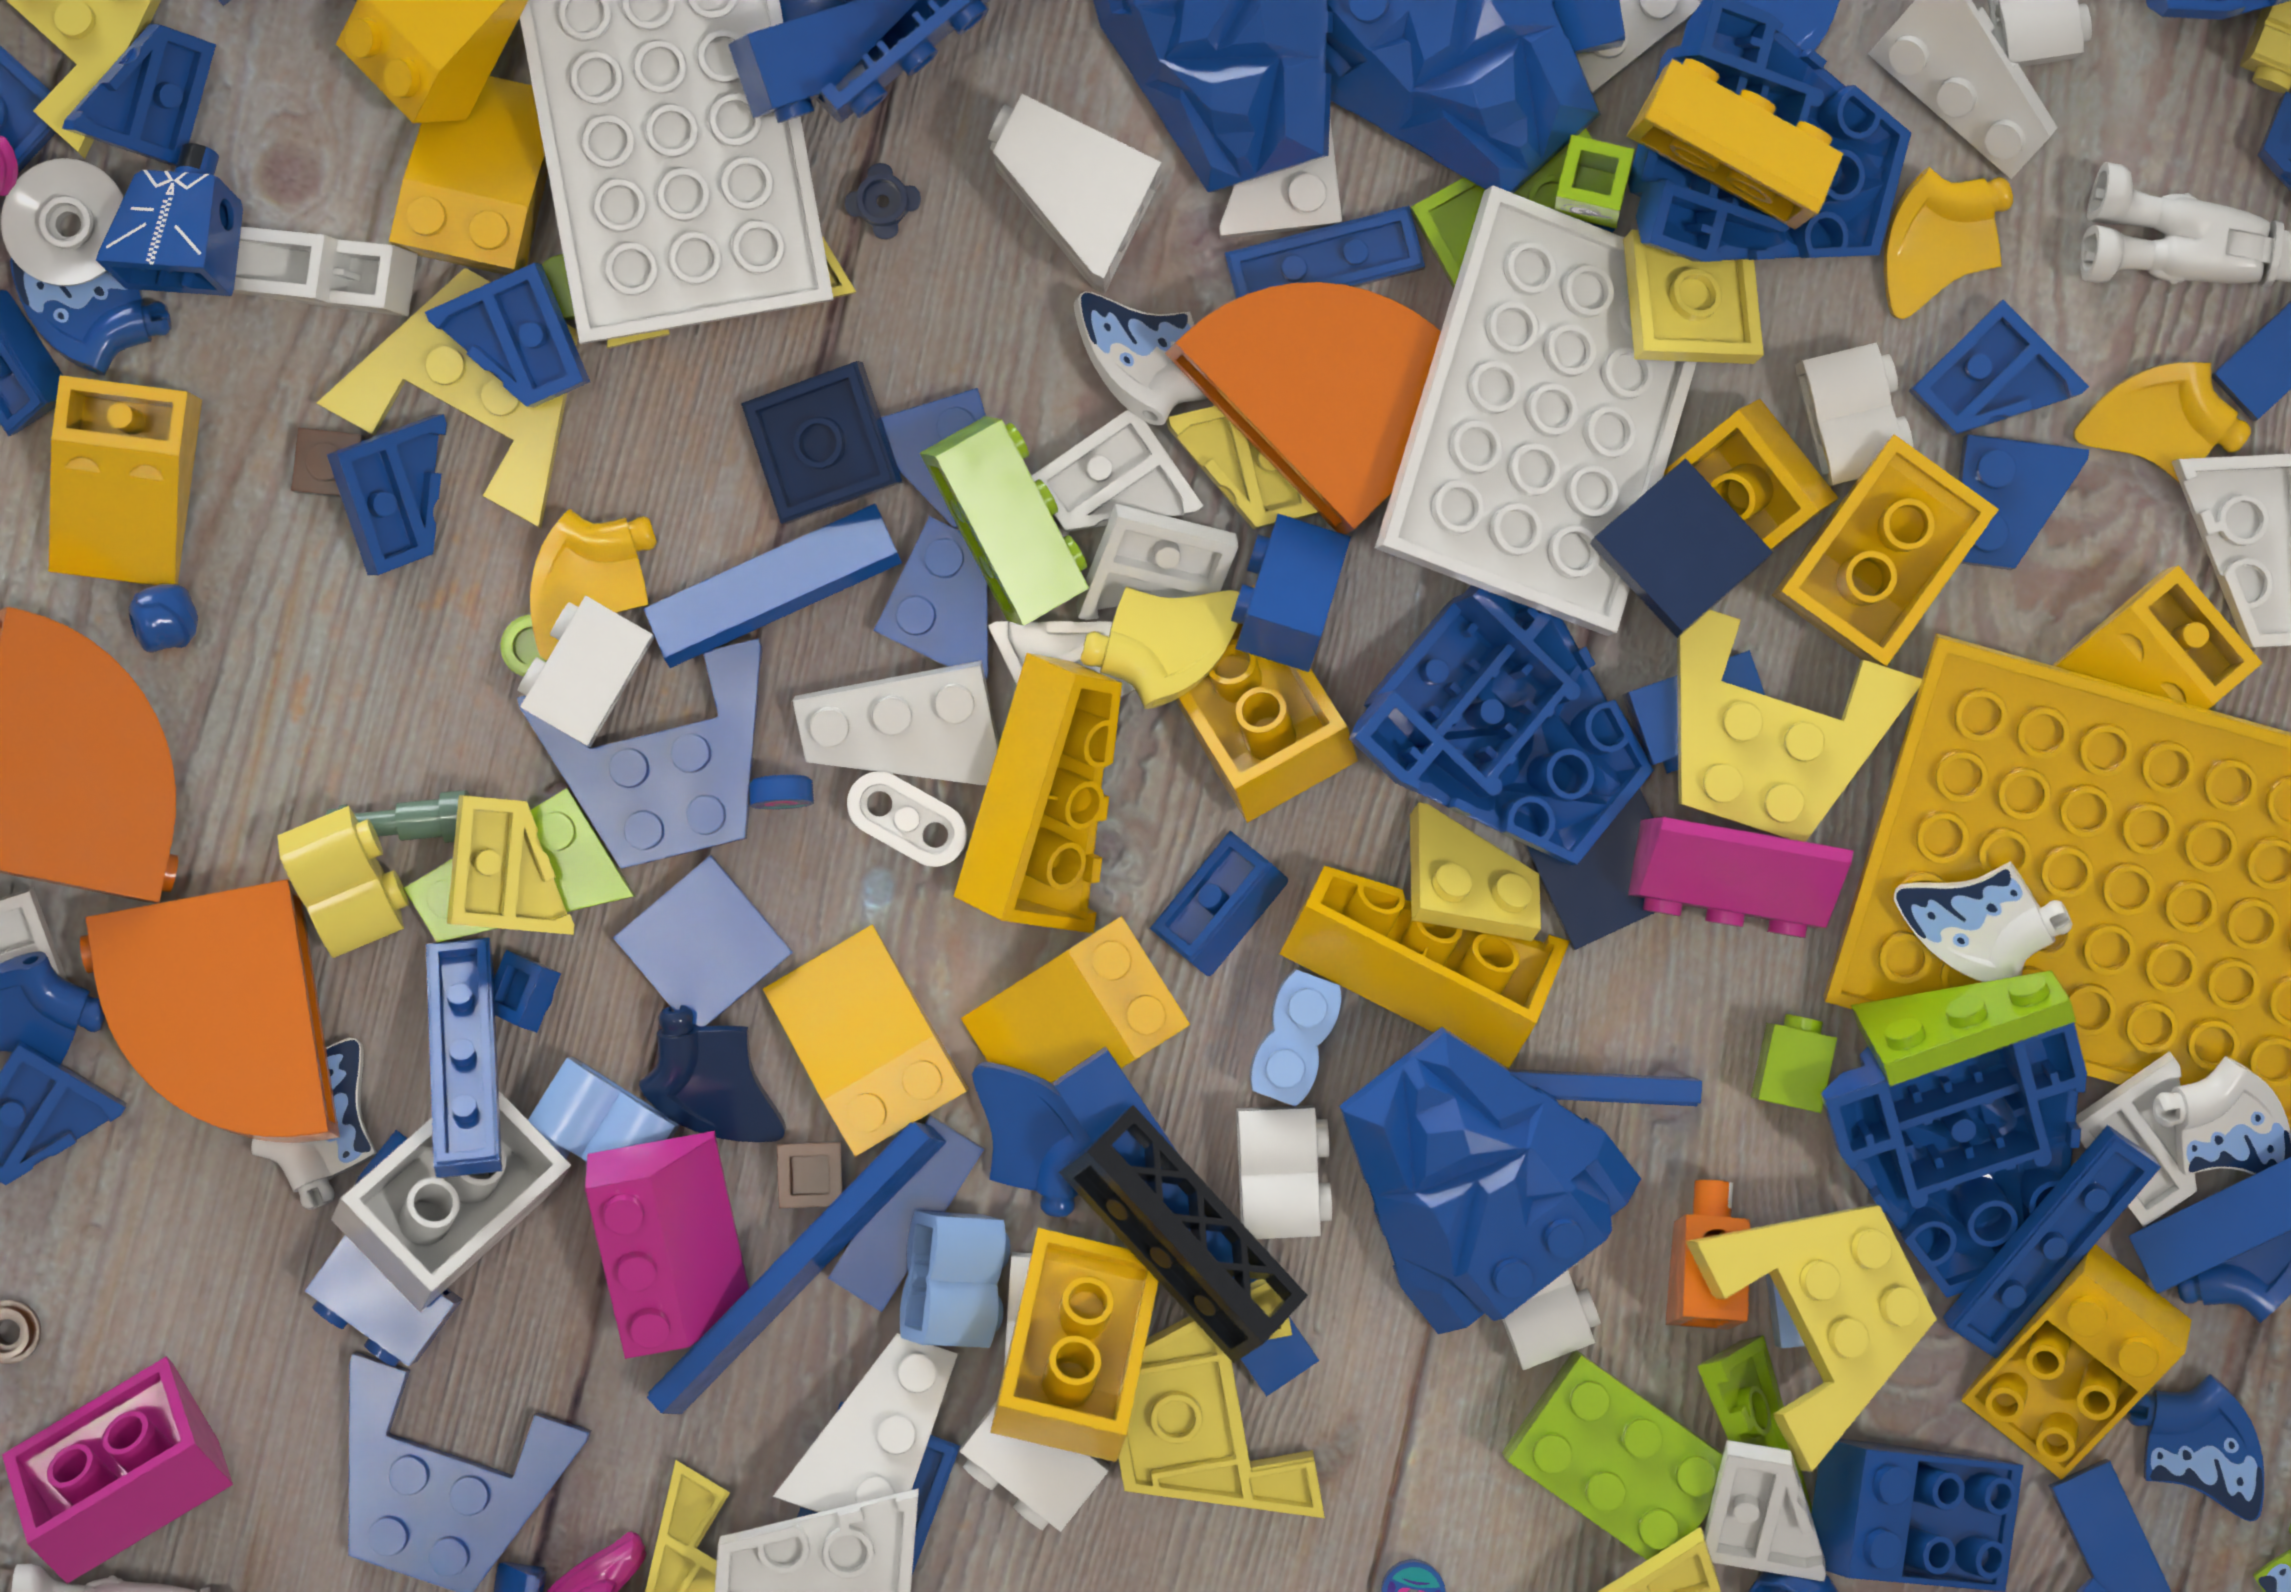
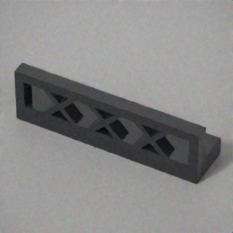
[1059,1105,1308,1363]

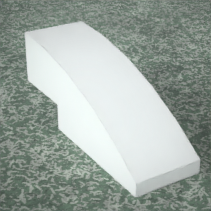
[233,226,418,317]

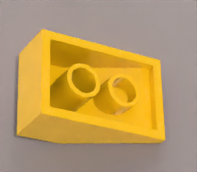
[336,0,528,123]
[389,76,548,275]
[1663,399,1839,551]
[1771,434,1999,667]
[1176,585,1358,823]
[961,916,1191,1084]
[763,924,969,1157]
[990,1228,1159,1462]

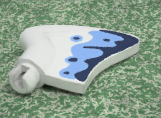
[1074,291,1207,425]
[1894,861,2072,982]
[251,1037,377,1210]
[2153,1056,2291,1175]

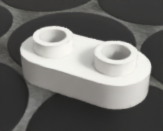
[847,771,968,867]

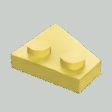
[1166,406,1318,530]
[447,795,574,935]
[1410,802,1541,941]

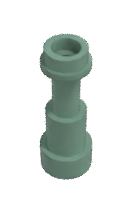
[326,790,470,843]

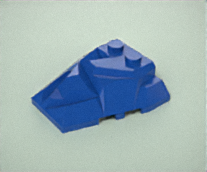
[1093,0,1334,192]
[1325,0,1601,193]
[1628,0,1911,262]
[1349,585,1654,866]
[1821,1022,2087,1298]
[1339,1027,1641,1335]

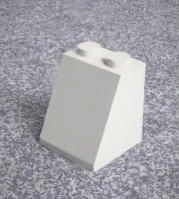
[988,94,1161,295]

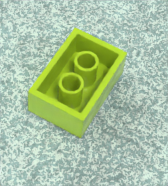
[1502,1350,1723,1560]

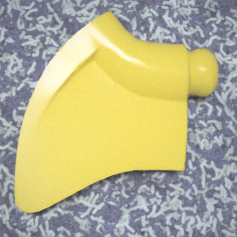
[1080,587,1239,709]

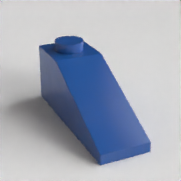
[728,0,918,123]

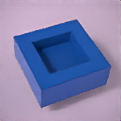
[494,950,561,1033]

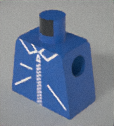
[96,143,243,296]

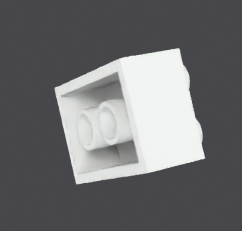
[331,1091,571,1312]

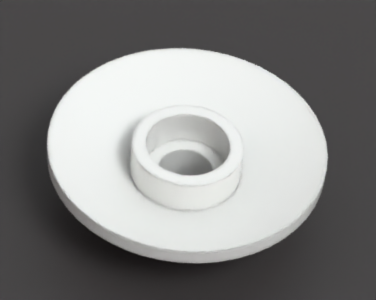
[1,158,124,286]

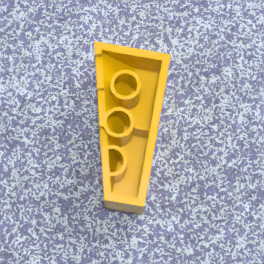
[953,653,1122,934]
[1279,865,1570,1069]

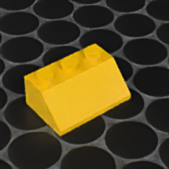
[1627,58,1843,229]

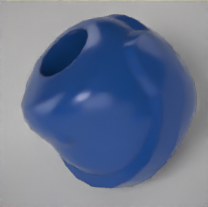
[129,584,198,653]

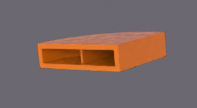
[1165,282,1441,535]
[0,607,178,903]
[80,879,340,1143]

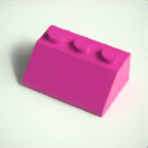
[1628,817,1854,938]
[585,1131,749,1359]
[2,1356,233,1584]

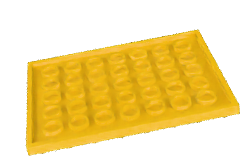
[1823,633,2291,1131]

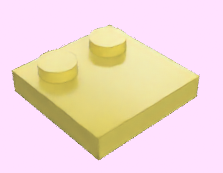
[1623,229,1764,364]

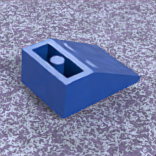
[1811,1438,2023,1592]

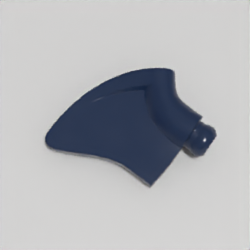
[639,1005,786,1142]

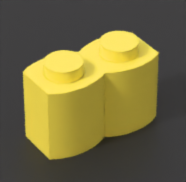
[277,806,409,958]

